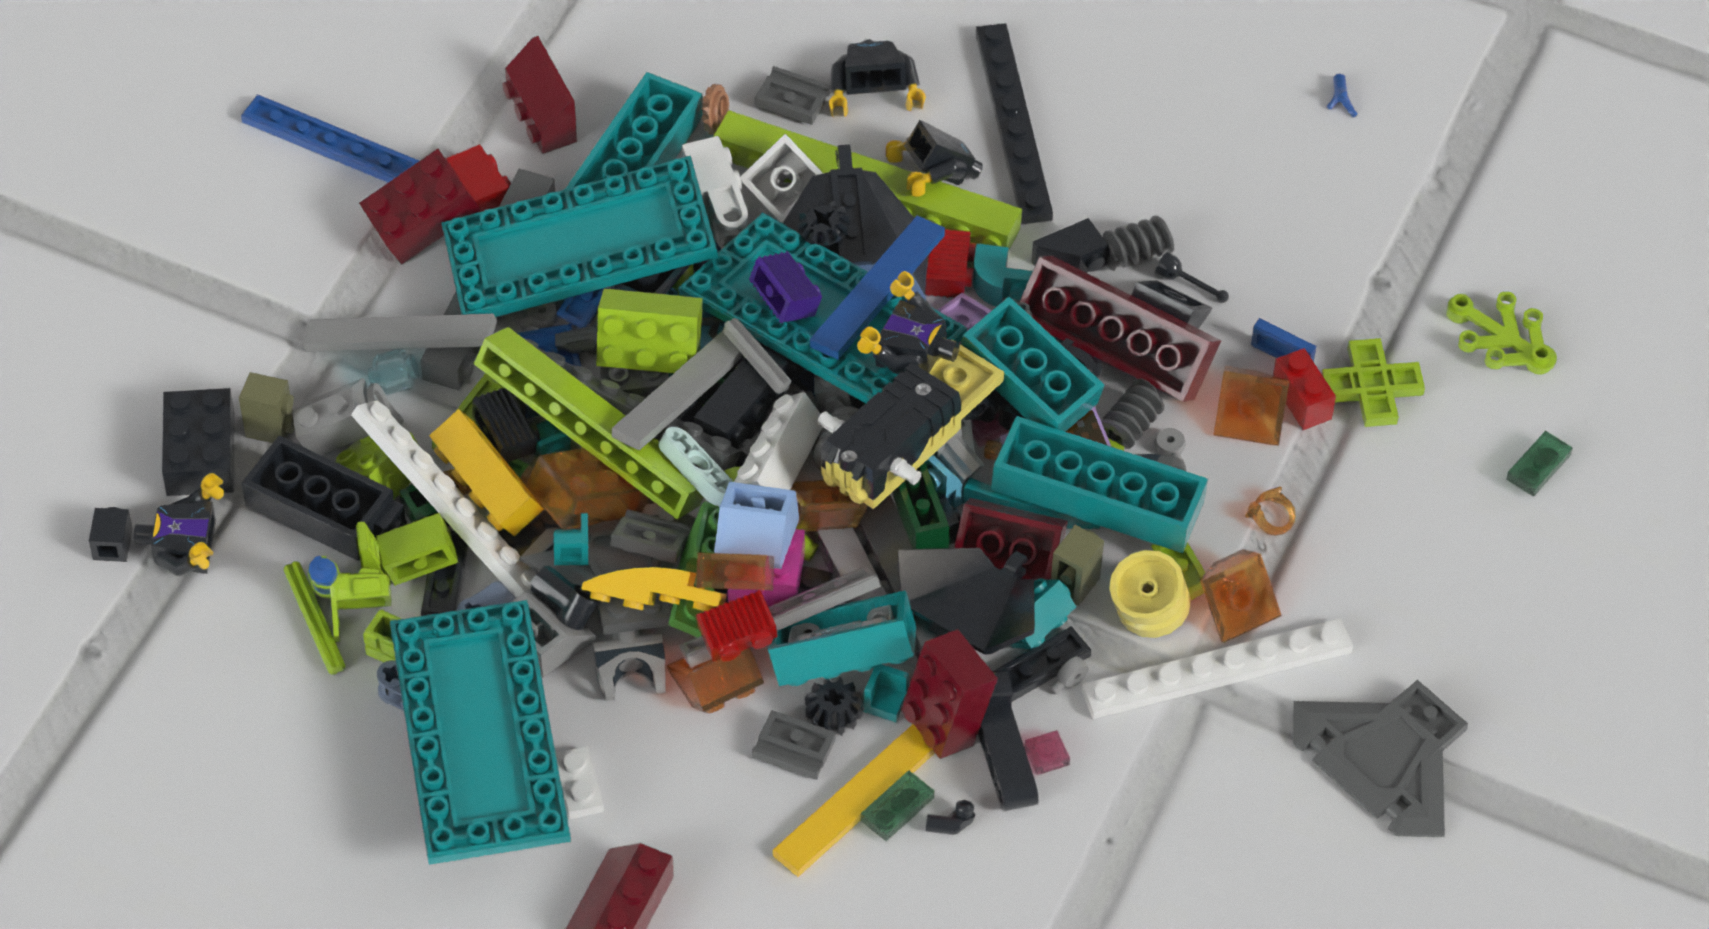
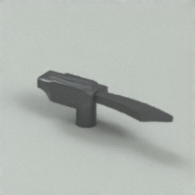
[555,325,597,355]

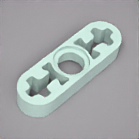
[659,427,733,506]

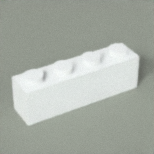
[734,392,823,490]

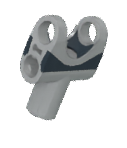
[593,630,666,701]

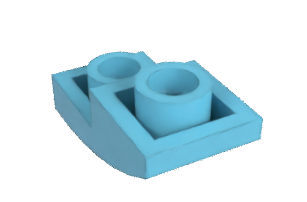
[925,455,964,508]

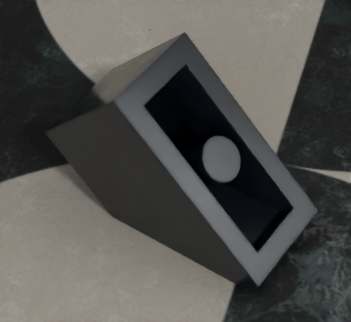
[1031,218,1108,273]

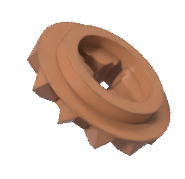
[701,84,729,135]

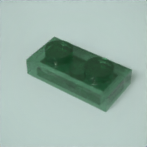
[1506,431,1573,497]
[860,770,935,842]

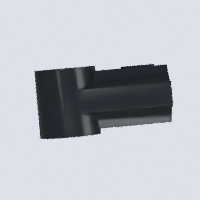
[530,565,599,630]

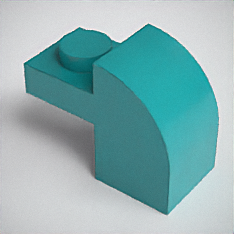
[973,244,1033,307]

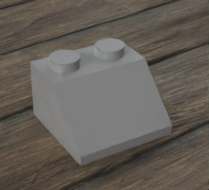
[292,378,369,455]

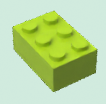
[596,289,703,373]

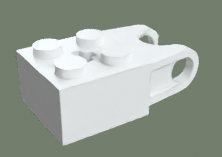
[740,134,823,223]
[682,136,748,248]

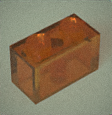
[696,553,774,591]

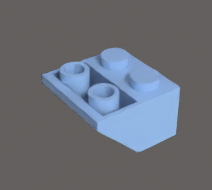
[714,482,799,569]

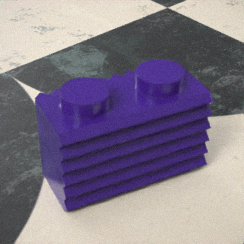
[749,251,822,323]

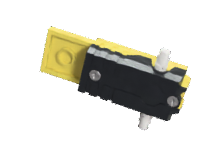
[818,340,1004,509]

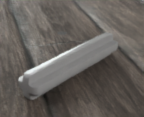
[723,318,791,394]

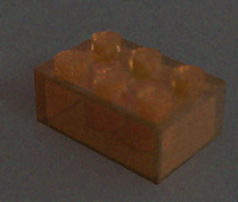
[526,448,648,530]

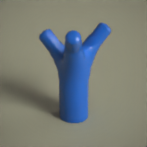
[1327,74,1358,117]

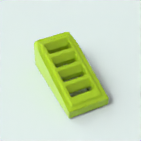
[356,522,391,585]

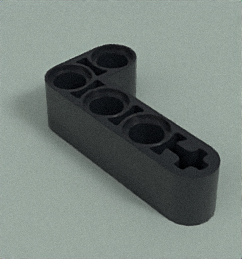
[978,668,1039,812]

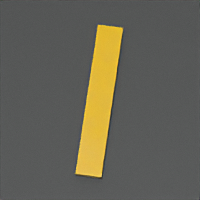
[773,724,935,877]

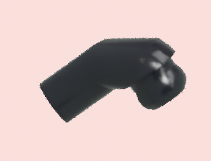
[926,800,975,835]

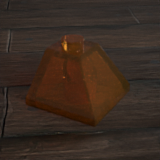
[1213,366,1290,446]
[1200,549,1282,643]

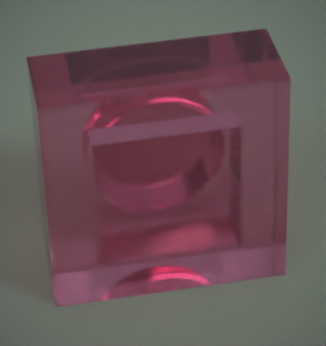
[970,412,1009,447]
[1024,730,1070,775]

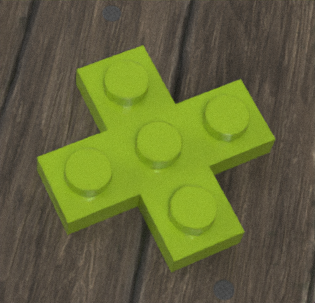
[1321,338,1425,427]

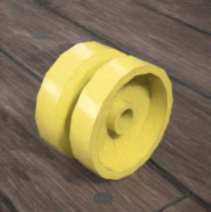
[1109,550,1191,638]

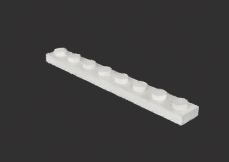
[351,400,536,598]
[1082,618,1353,719]

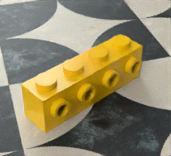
[429,409,544,536]

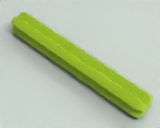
[283,561,346,675]

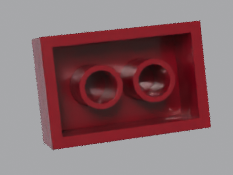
[359,148,481,265]
[901,629,998,759]

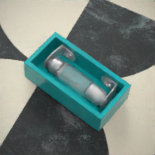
[768,590,916,686]

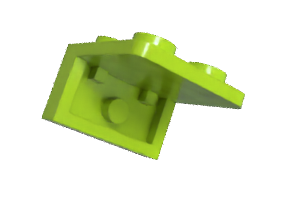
[335,432,420,499]

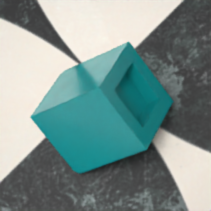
[554,513,588,566]
[864,664,909,722]

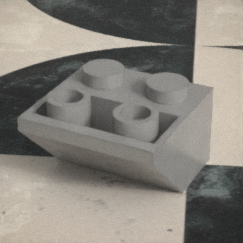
[512,593,596,678]

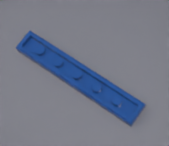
[241,94,419,183]
[810,216,945,360]

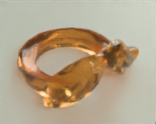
[1245,486,1296,536]

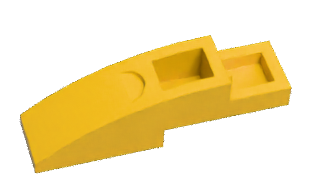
[581,567,727,611]

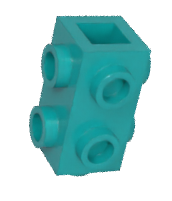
[1010,578,1076,650]

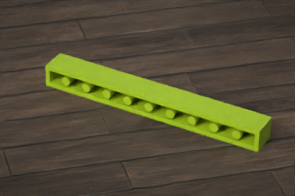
[713,110,1022,252]

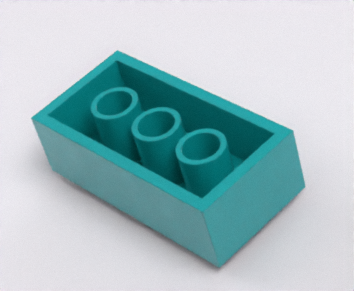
[960,297,1105,431]

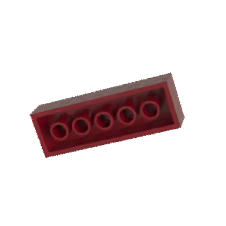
[1020,256,1222,402]

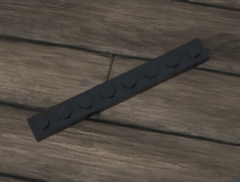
[976,23,1053,225]

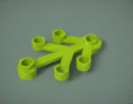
[1446,291,1557,375]

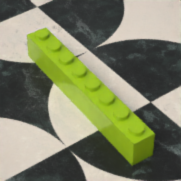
[474,327,704,519]

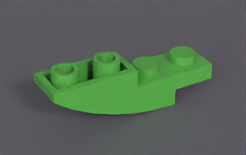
[668,501,725,637]

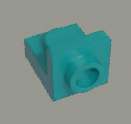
[534,420,571,462]

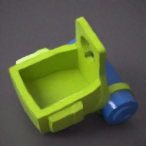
[307,555,392,643]

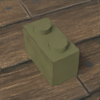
[239,372,295,443]
[1051,525,1104,607]

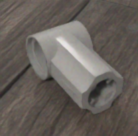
[933,429,984,483]

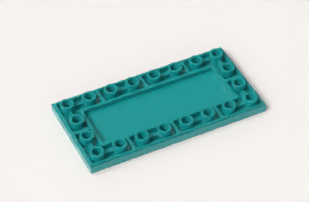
[441,156,718,317]
[678,213,967,403]
[390,600,571,865]

